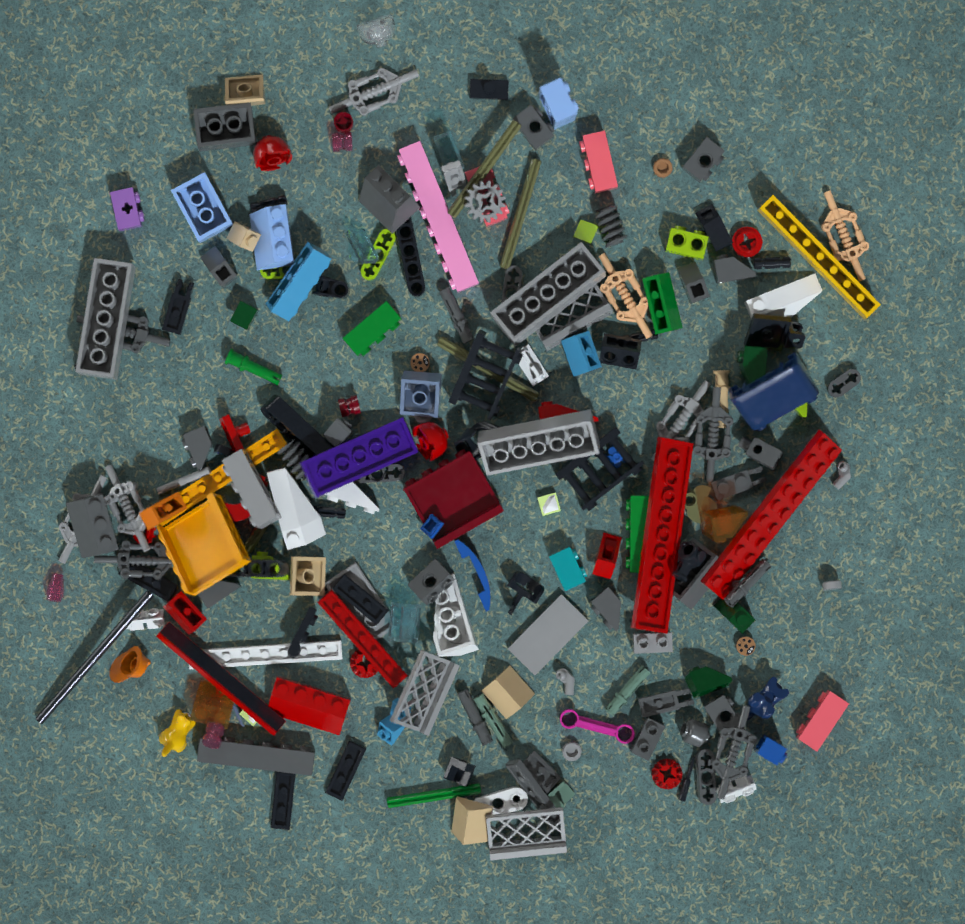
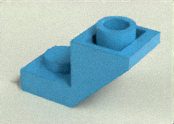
[377,697,411,745]

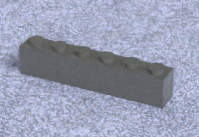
[197,734,315,776]

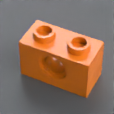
[139,492,187,530]

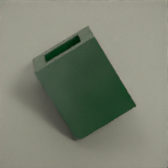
[230,301,259,331]

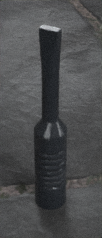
[678,756,695,802]

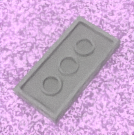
[325,562,399,640]
[508,594,588,675]

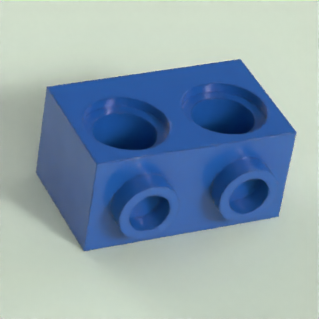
[754,734,787,765]

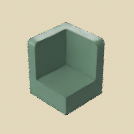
[546,780,575,808]

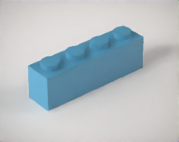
[266,242,331,321]

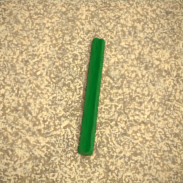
[387,783,481,808]

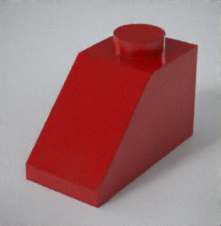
[592,532,622,579]

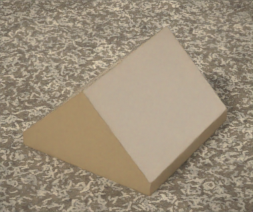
[225,75,266,106]
[290,556,326,596]
[481,665,535,719]
[451,796,494,845]

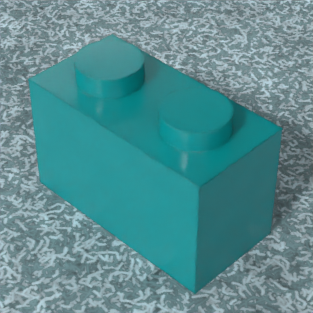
[549,547,587,591]

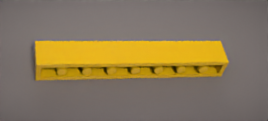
[757,195,881,319]

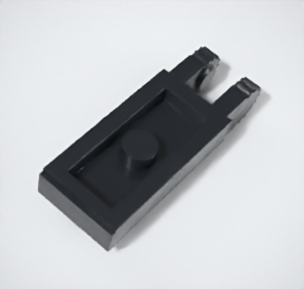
[162,279,194,335]
[287,607,318,659]

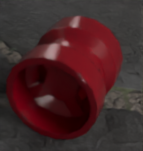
[334,112,354,133]
[338,395,361,418]

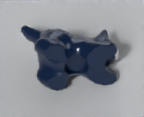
[747,677,789,720]

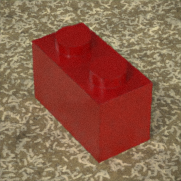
[163,591,207,635]

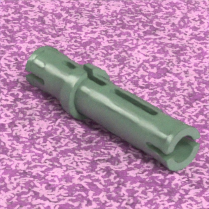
[604,665,650,717]
[473,693,514,748]

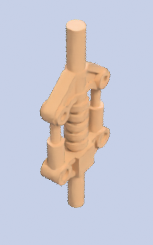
[821,190,869,282]
[599,253,653,339]

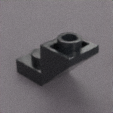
[695,204,733,251]

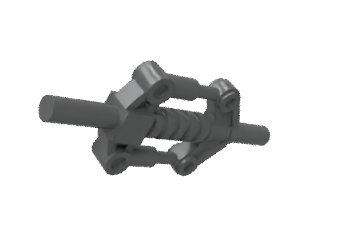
[76,314,171,354]
[693,387,733,482]
[94,541,173,580]
[711,705,757,800]

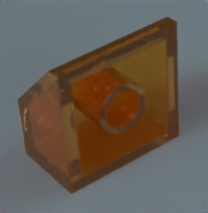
[699,505,748,543]
[190,679,235,729]

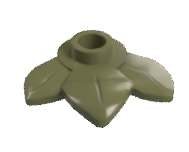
[685,485,717,523]

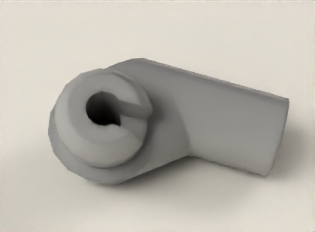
[832,461,851,490]
[556,668,575,695]

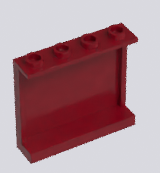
[403,449,504,549]

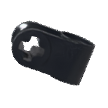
[312,276,350,299]

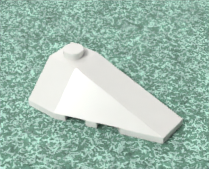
[744,274,822,334]
[267,467,326,550]
[433,574,479,657]

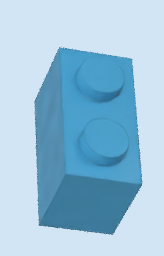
[561,331,602,377]

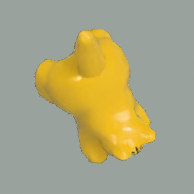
[159,709,197,757]

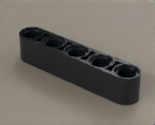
[396,217,425,297]
[260,395,334,458]
[227,559,289,577]

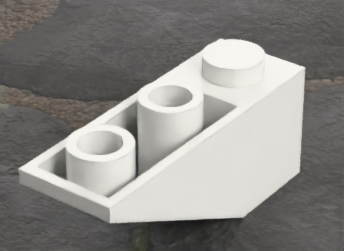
[325,482,380,514]

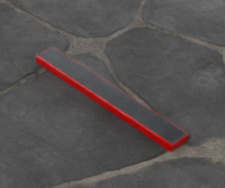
[156,622,286,736]

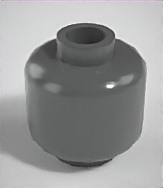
[680,719,710,747]

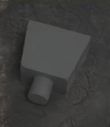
[738,436,783,471]

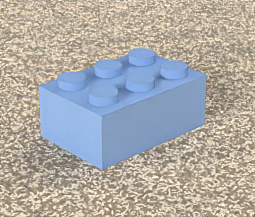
[538,78,579,130]
[171,172,233,243]

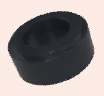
[214,444,234,457]

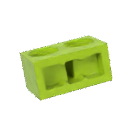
[665,226,709,260]

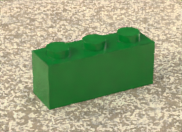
[642,272,683,334]
[342,301,402,357]

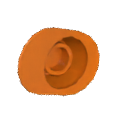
[109,646,151,683]

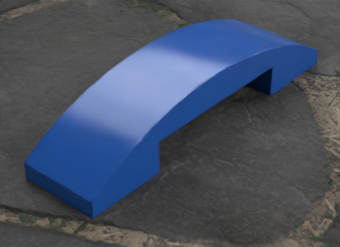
[454,540,490,611]

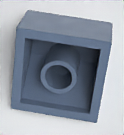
[400,370,442,418]

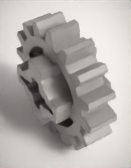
[464,181,506,223]

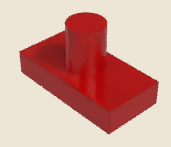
[219,414,251,453]

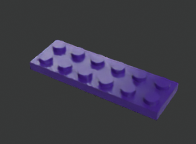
[300,417,418,498]

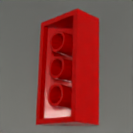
[268,676,351,736]

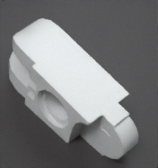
[474,786,528,814]

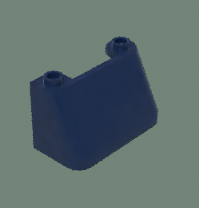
[728,352,819,431]

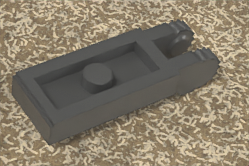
[711,466,767,501]
[638,688,694,718]

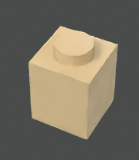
[226,221,261,252]

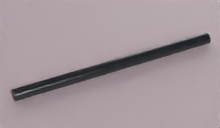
[35,590,154,724]

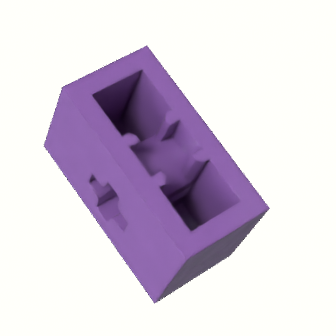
[110,187,145,231]

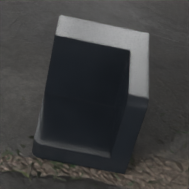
[443,757,476,787]

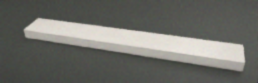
[189,640,343,669]

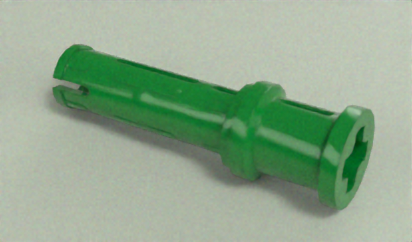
[224,348,283,386]

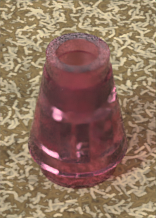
[45,573,64,602]

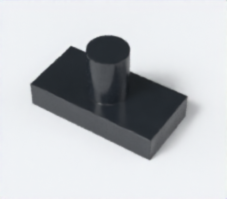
[470,79,509,100]

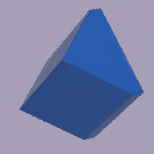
[420,513,445,539]

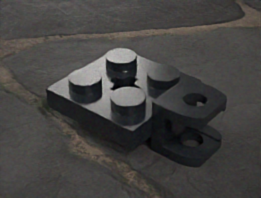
[744,313,806,351]

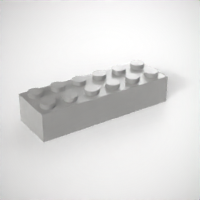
[490,242,606,347]
[75,258,136,380]
[477,409,600,476]

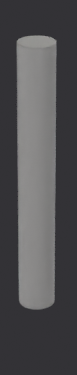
[157,466,211,495]

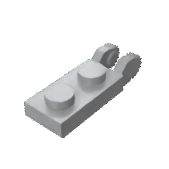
[441,160,467,197]

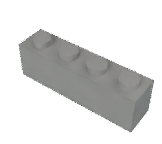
[222,449,282,529]

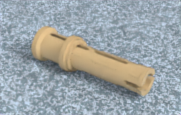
[713,370,731,428]

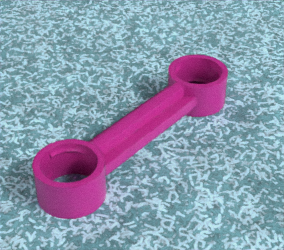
[560,709,635,744]

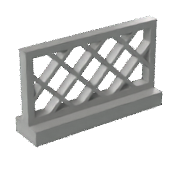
[535,284,613,351]
[390,650,460,736]
[486,807,567,861]

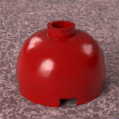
[253,135,292,171]
[413,422,449,461]

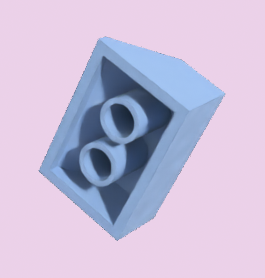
[249,204,294,271]

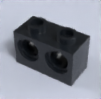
[599,333,642,370]

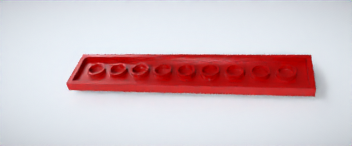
[700,430,842,600]
[631,437,694,634]

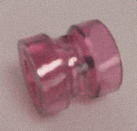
[332,132,353,152]
[202,722,225,749]

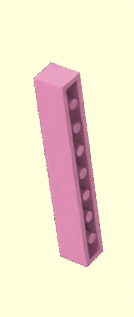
[397,141,479,293]

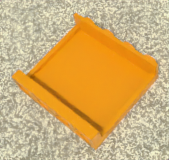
[156,492,251,596]

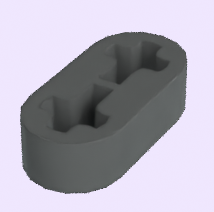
[827,369,861,398]

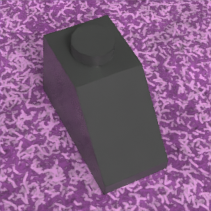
[713,254,756,284]
[198,580,241,608]

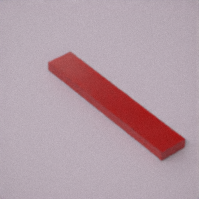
[317,590,408,689]

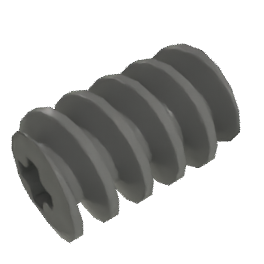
[594,205,627,248]
[277,440,309,481]

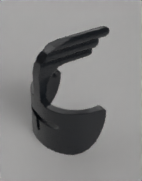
[454,421,499,460]
[507,571,545,615]

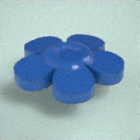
[607,447,626,468]

